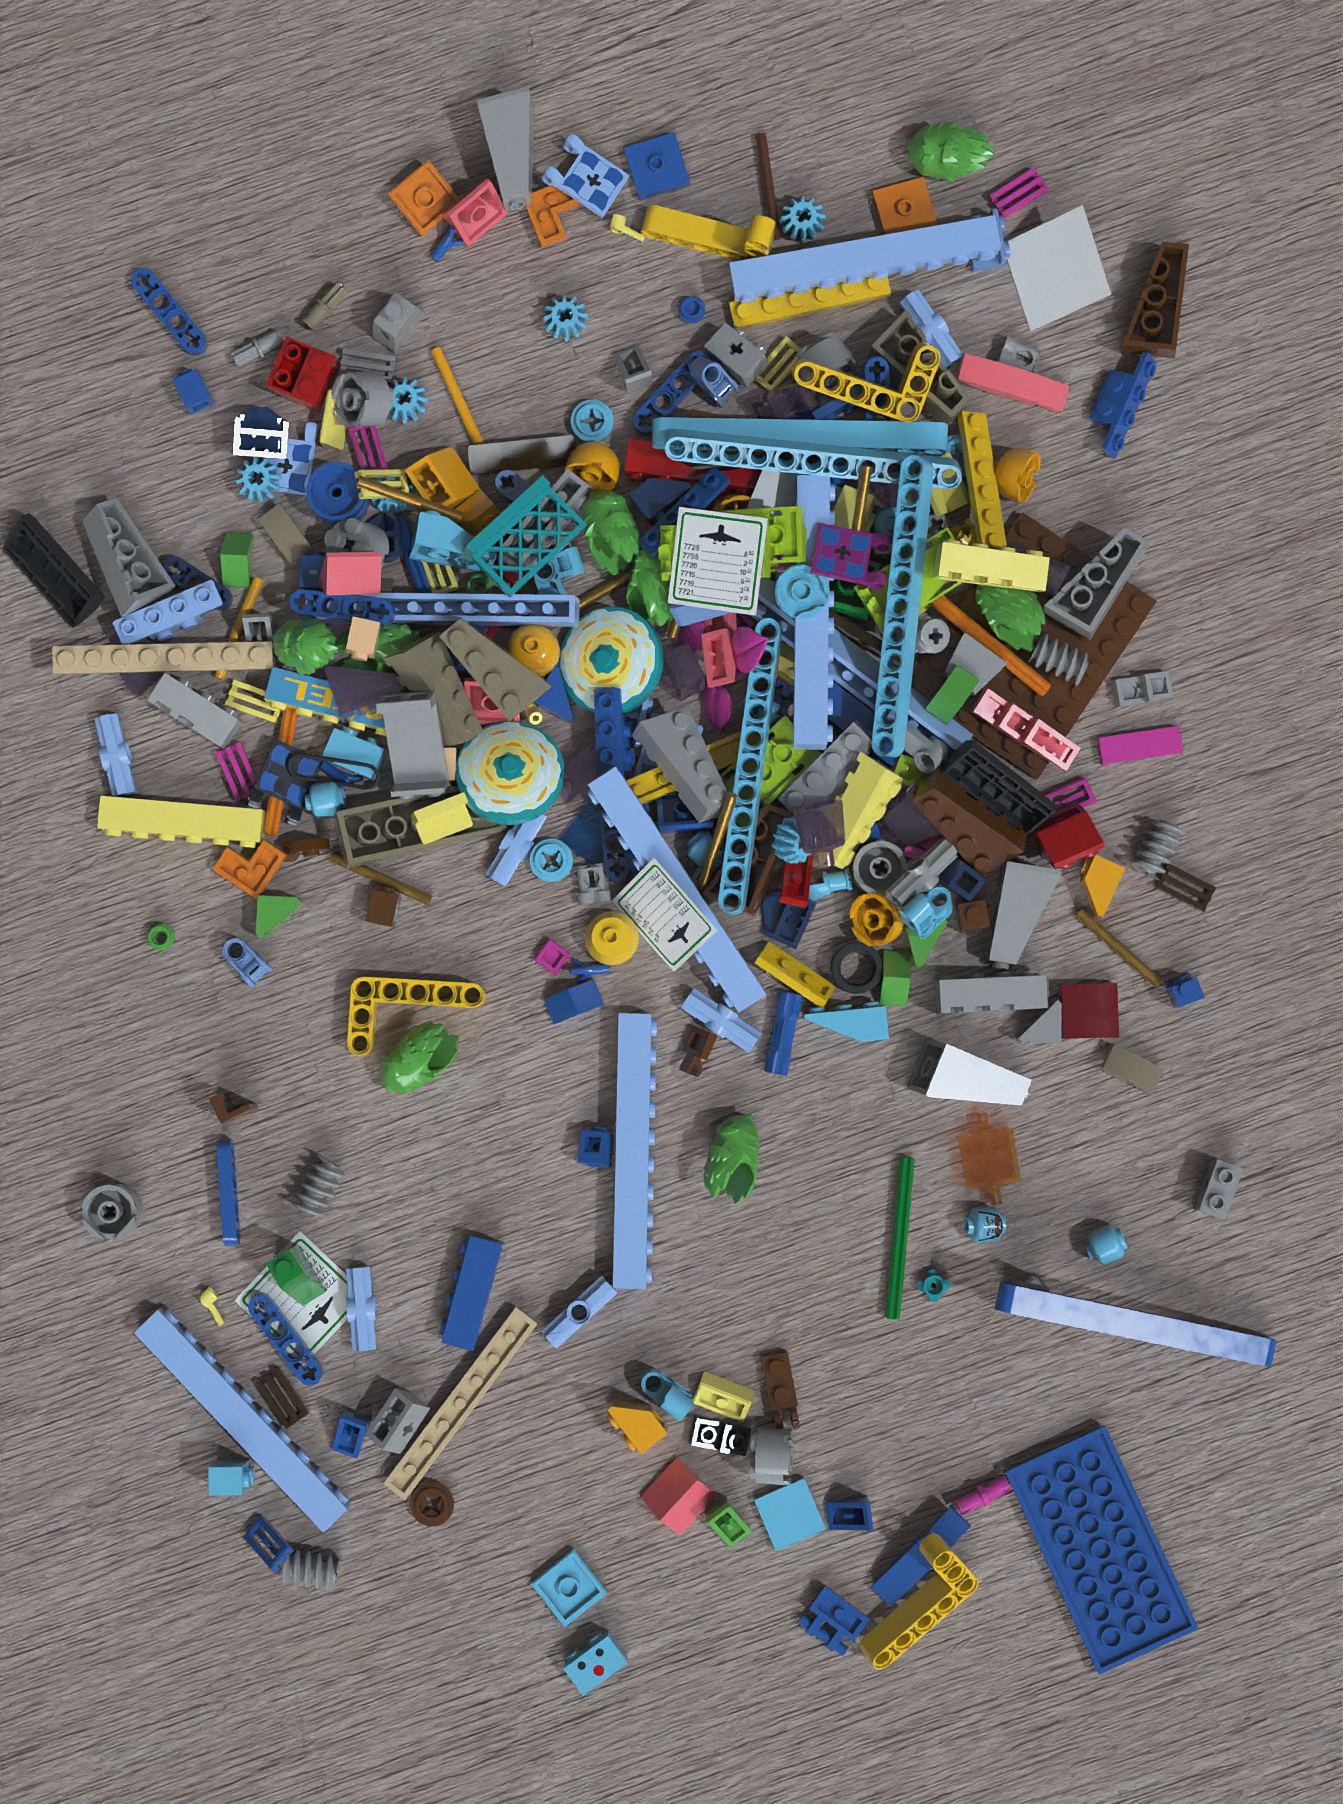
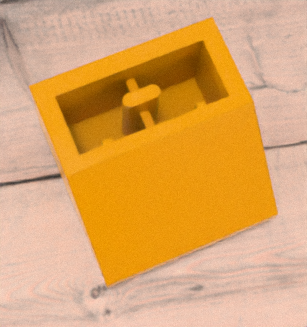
[405,447,480,509]
[607,1400,668,1454]

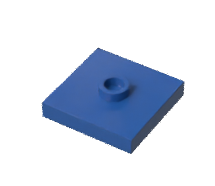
[623,132,690,200]

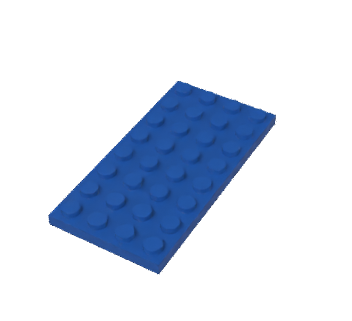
[1004,1425,1199,1675]

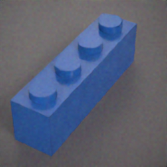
[828,679,906,770]
[439,1234,503,1351]

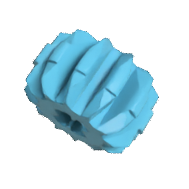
[780,195,826,243]
[542,294,588,342]
[389,377,428,424]
[235,456,282,503]
[772,816,817,864]

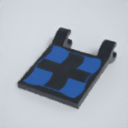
[245,739,324,827]

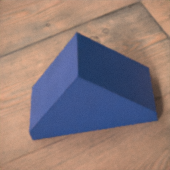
[535,667,574,723]
[544,980,604,1025]
[332,1409,372,1459]
[825,1496,873,1531]

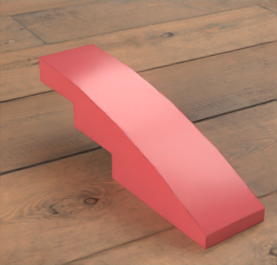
[956,353,1069,413]
[701,612,737,688]
[970,688,1081,771]

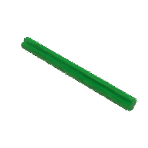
[885,1157,915,1320]

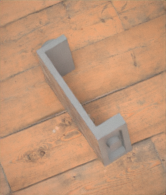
[376,691,449,799]

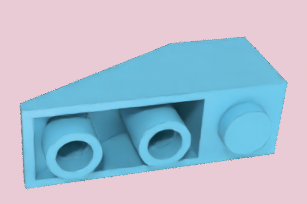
[803,1002,889,1042]

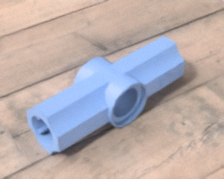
[899,290,963,369]
[95,713,137,797]
[485,815,547,887]
[681,989,762,1053]
[346,1266,377,1351]
[541,1275,618,1348]

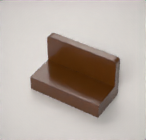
[209,1093,258,1123]

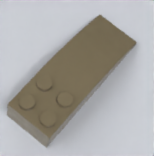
[334,786,507,868]

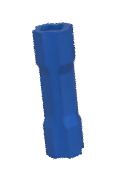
[764,991,803,1076]

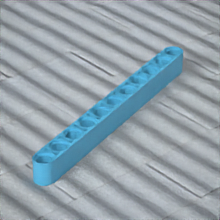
[652,417,948,454]
[665,429,962,489]
[872,455,934,758]
[718,618,782,915]

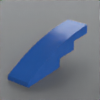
[871,1506,971,1606]

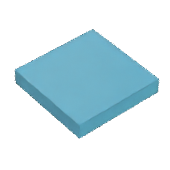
[754,1477,826,1551]
[530,1548,608,1627]

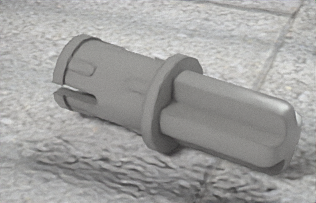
[231,329,284,366]

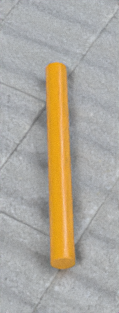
[431,347,484,444]
[214,577,263,680]

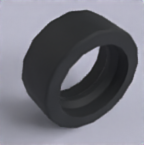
[830,942,883,994]

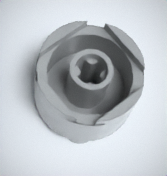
[797,332,858,396]
[332,371,395,427]
[324,518,389,569]
[851,841,907,894]
[82,1183,143,1240]
[750,1428,794,1486]

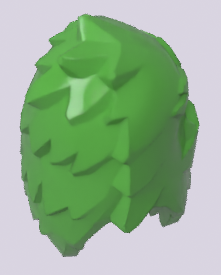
[907,120,995,182]
[582,490,641,576]
[626,548,674,626]
[975,584,1045,651]
[272,616,339,676]
[335,624,421,679]
[380,1021,459,1094]
[703,1114,759,1204]

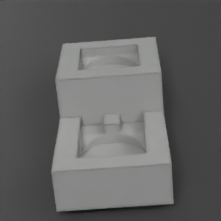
[1111,671,1174,708]

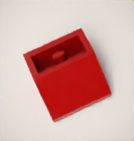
[265,336,340,413]
[1032,804,1105,869]

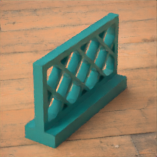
[463,475,587,598]

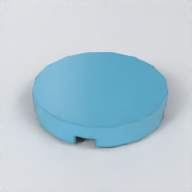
[774,564,830,620]

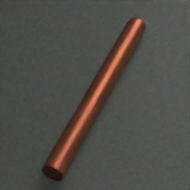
[755,133,781,240]

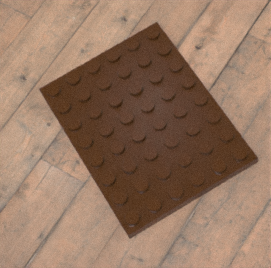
[911,512,1157,780]

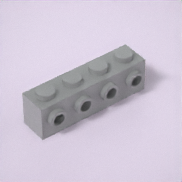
[498,469,589,573]

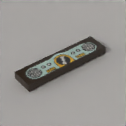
[829,609,919,675]

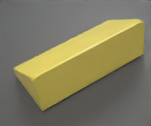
[319,390,347,451]
[693,1372,754,1422]

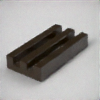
[1155,864,1216,912]
[256,1367,310,1429]

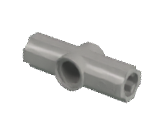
[885,838,957,909]

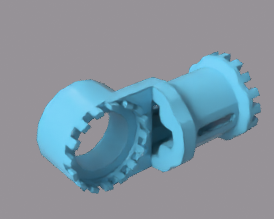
[809,867,853,900]

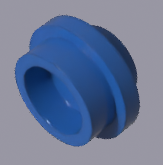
[679,296,705,323]

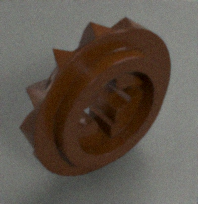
[410,1482,454,1527]

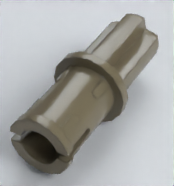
[301,282,348,331]

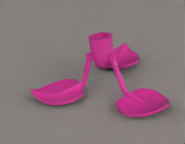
[678,621,769,732]

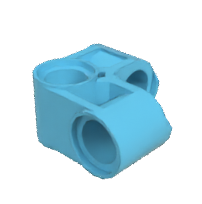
[533,546,585,595]
[899,887,953,939]
[641,1368,694,1422]

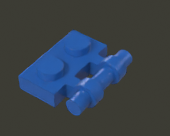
[798,1585,870,1656]

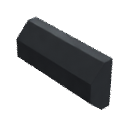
[2,513,105,628]
[939,740,1057,835]

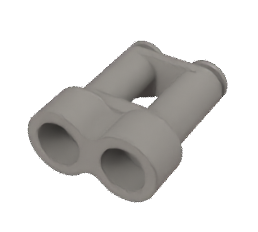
[997,335,1041,373]
[577,863,611,905]

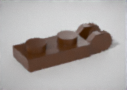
[761,1351,800,1429]

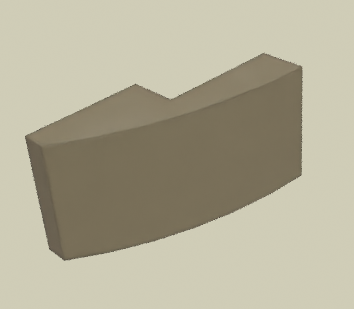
[258,502,313,564]
[1100,1044,1164,1094]

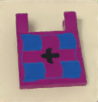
[810,523,892,590]

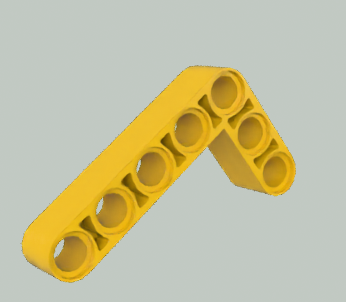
[640,205,775,261]
[792,342,940,422]
[347,977,486,1056]
[860,1534,979,1669]

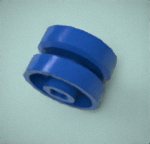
[306,462,370,527]

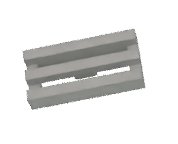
[339,348,397,385]

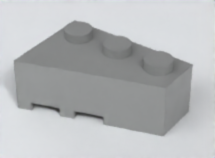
[147,673,242,749]

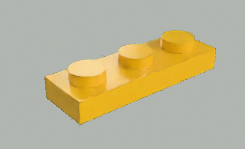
[754,941,836,1008]

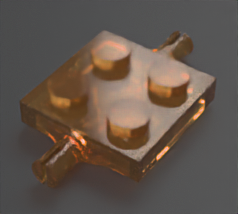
[957,1112,1021,1206]

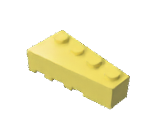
[933,540,1050,592]
[812,752,904,869]

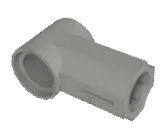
[904,723,948,773]

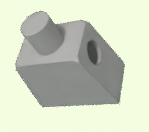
[373,292,425,354]
[943,633,1007,697]

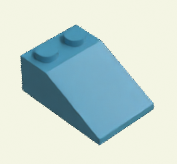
[409,510,497,574]

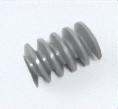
[896,619,950,653]
[1028,633,1089,686]
[1131,820,1185,881]
[291,1155,346,1216]
[281,1549,341,1592]

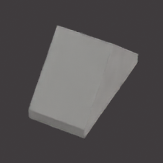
[613,345,652,393]
[242,613,277,661]
[1016,1000,1062,1043]

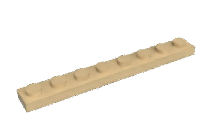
[52,642,274,674]
[383,1306,538,1500]

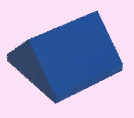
[657,791,714,834]

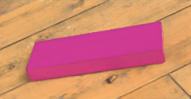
[1097,726,1183,765]

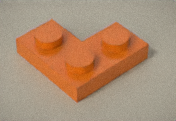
[525,186,582,249]
[212,839,288,900]

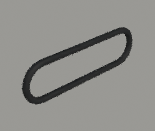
[288,753,380,790]

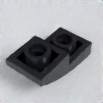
[688,1416,751,1456]

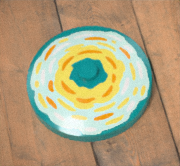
[559,607,663,714]
[456,721,565,825]

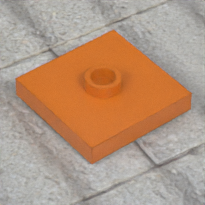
[387,159,460,237]
[872,177,938,235]

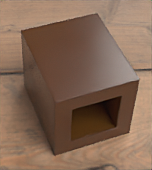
[365,886,401,928]
[955,900,990,933]

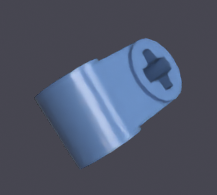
[690,356,739,408]
[495,470,532,517]
[223,938,273,988]

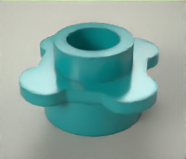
[917,1269,950,1302]

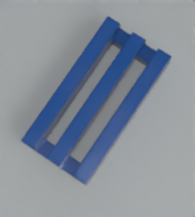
[243,1515,294,1572]

